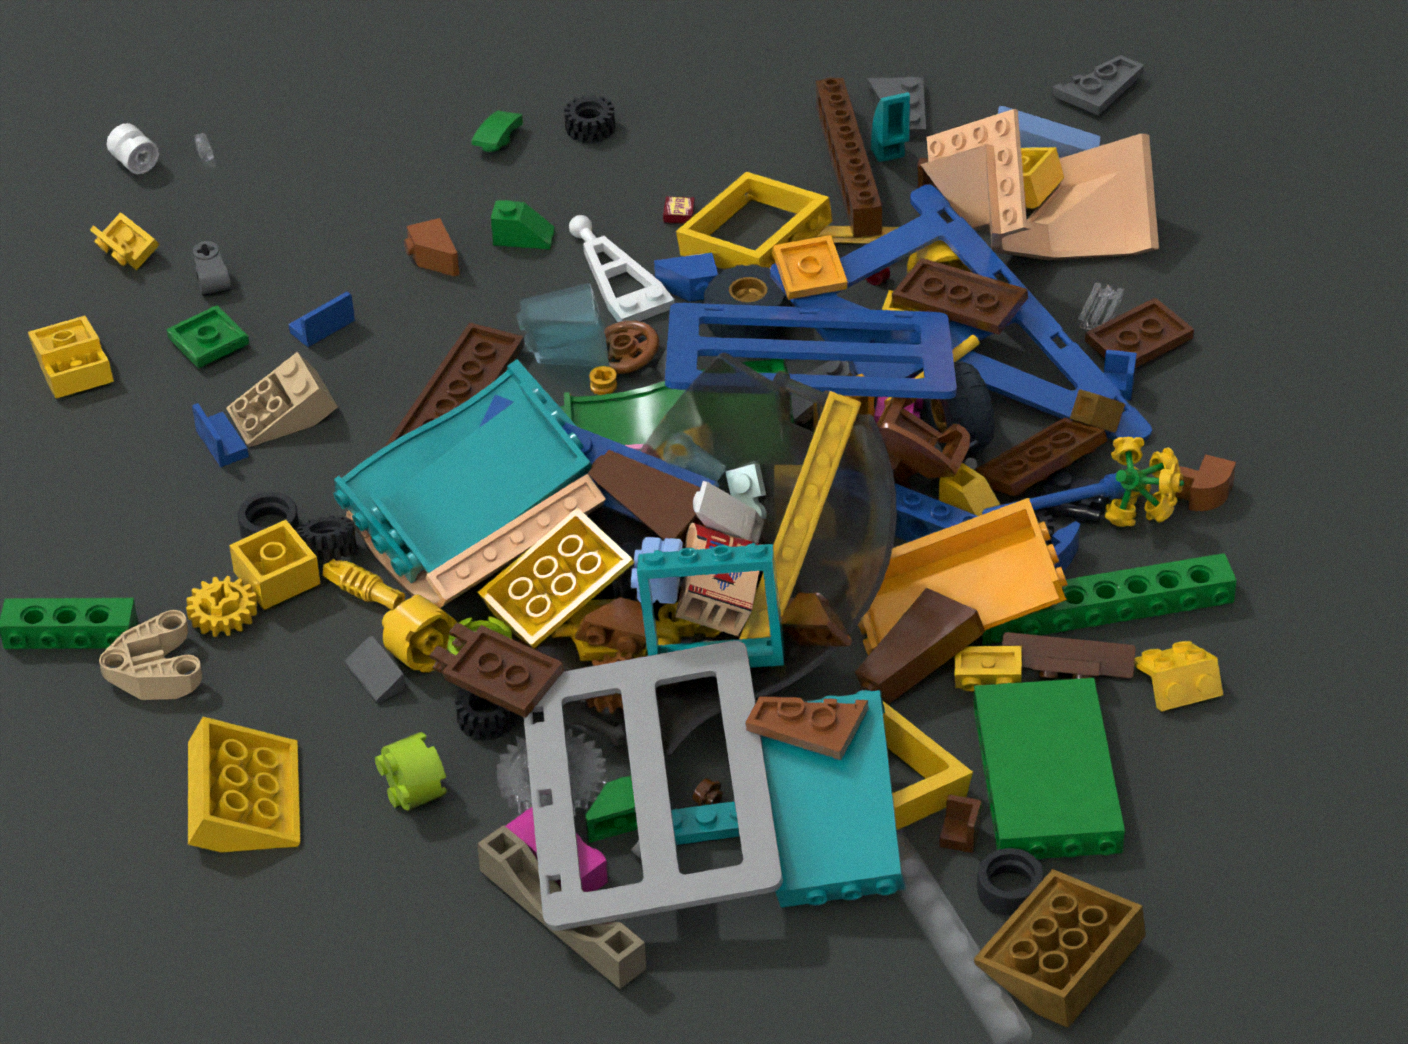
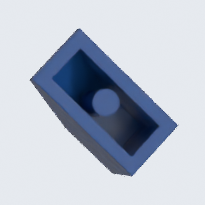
[654,253,718,302]

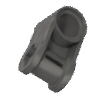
[193,241,231,296]

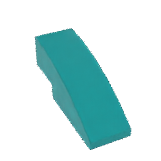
[871,92,910,162]

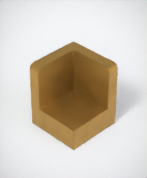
[1069,389,1125,433]

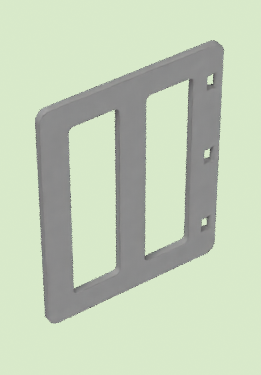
[524,641,783,931]

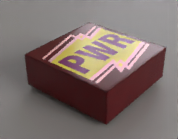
[663,196,695,223]

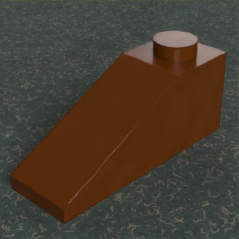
[781,592,853,647]

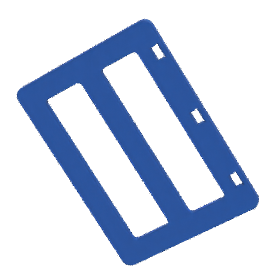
[665,303,957,399]

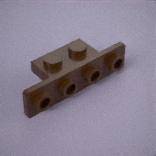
[1002,632,1136,679]

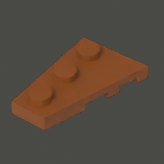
[745,697,869,760]

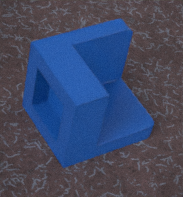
[1104,350,1137,400]

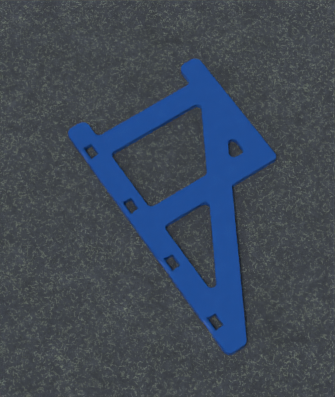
[770,185,1152,441]

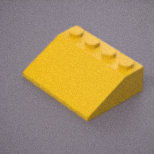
[478,508,634,649]
[188,717,300,852]

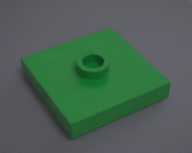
[166,305,250,368]

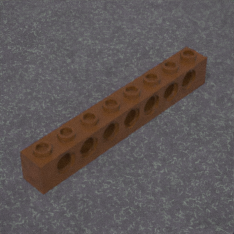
[816,77,882,238]

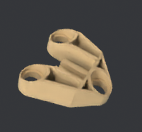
[99,610,202,700]

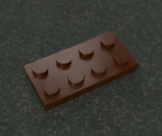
[892,258,1028,335]
[974,417,1107,496]

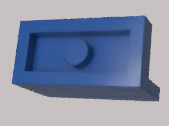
[289,292,355,347]
[192,403,249,467]

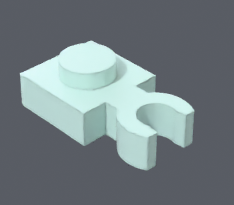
[725,464,766,519]

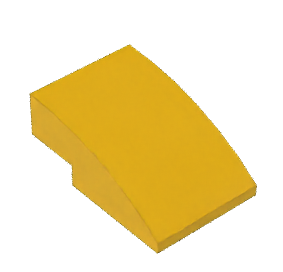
[28,316,114,399]

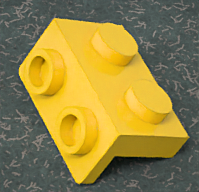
[90,212,160,270]
[955,646,1022,692]

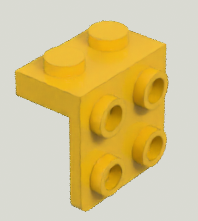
[1134,641,1223,711]

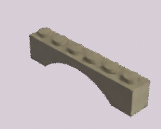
[477,825,646,989]

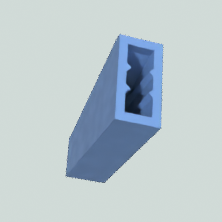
[998,106,1100,158]

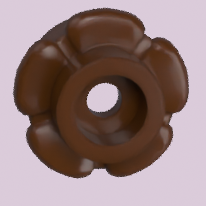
[692,778,723,806]

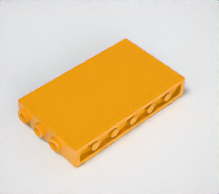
[846,498,1068,656]

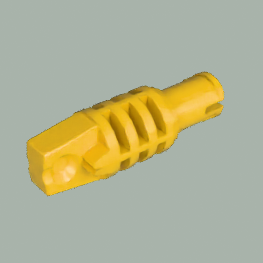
[322,559,405,610]

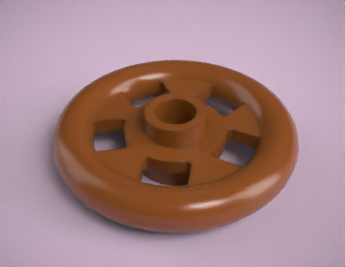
[589,320,659,375]

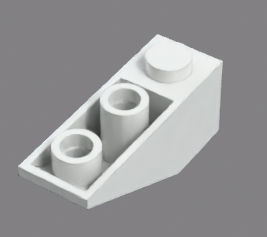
[693,481,764,543]

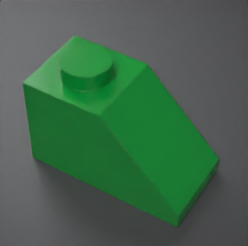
[491,200,555,250]
[585,776,638,843]

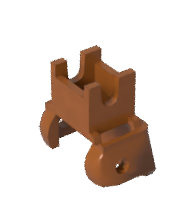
[867,397,970,479]

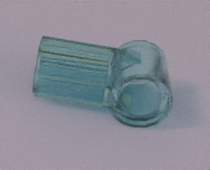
[663,432,727,482]

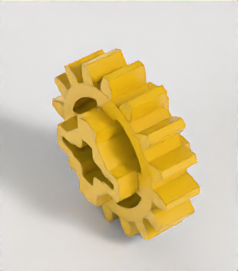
[186,576,257,637]

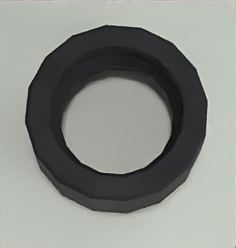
[238,491,299,539]
[977,848,1044,916]

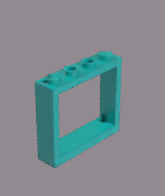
[637,543,785,668]

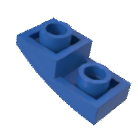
[1052,521,1080,571]

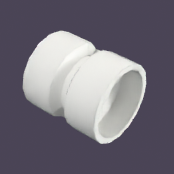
[107,123,159,174]

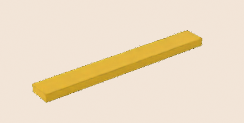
[739,391,862,639]

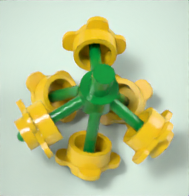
[1105,437,1184,527]

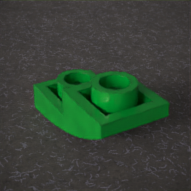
[472,110,523,152]

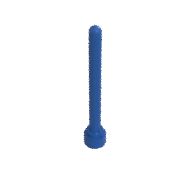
[982,473,1126,515]

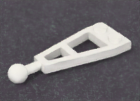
[569,215,674,322]

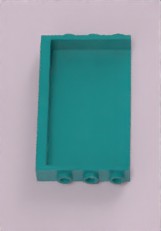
[369,381,592,573]
[760,690,906,908]

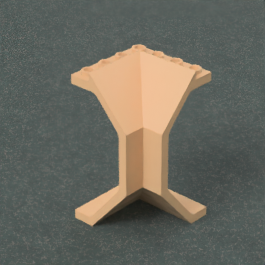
[921,109,1159,260]

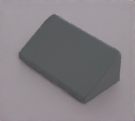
[345,636,406,704]

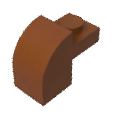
[1175,454,1236,511]

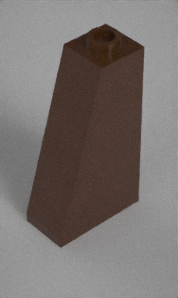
[588,450,704,548]
[854,588,985,704]

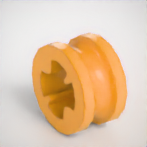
[589,366,617,395]

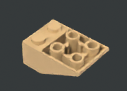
[226,352,338,447]

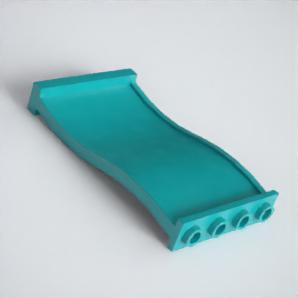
[333,359,576,584]

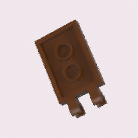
[429,623,564,718]

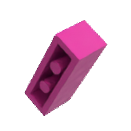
[506,807,608,892]

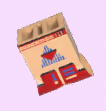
[675,523,762,636]

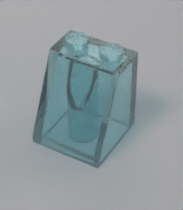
[516,283,610,367]

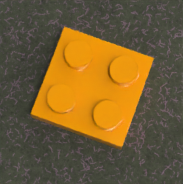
[772,235,848,300]

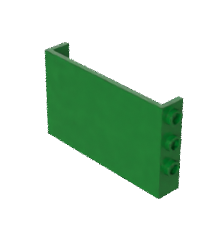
[973,678,1125,860]

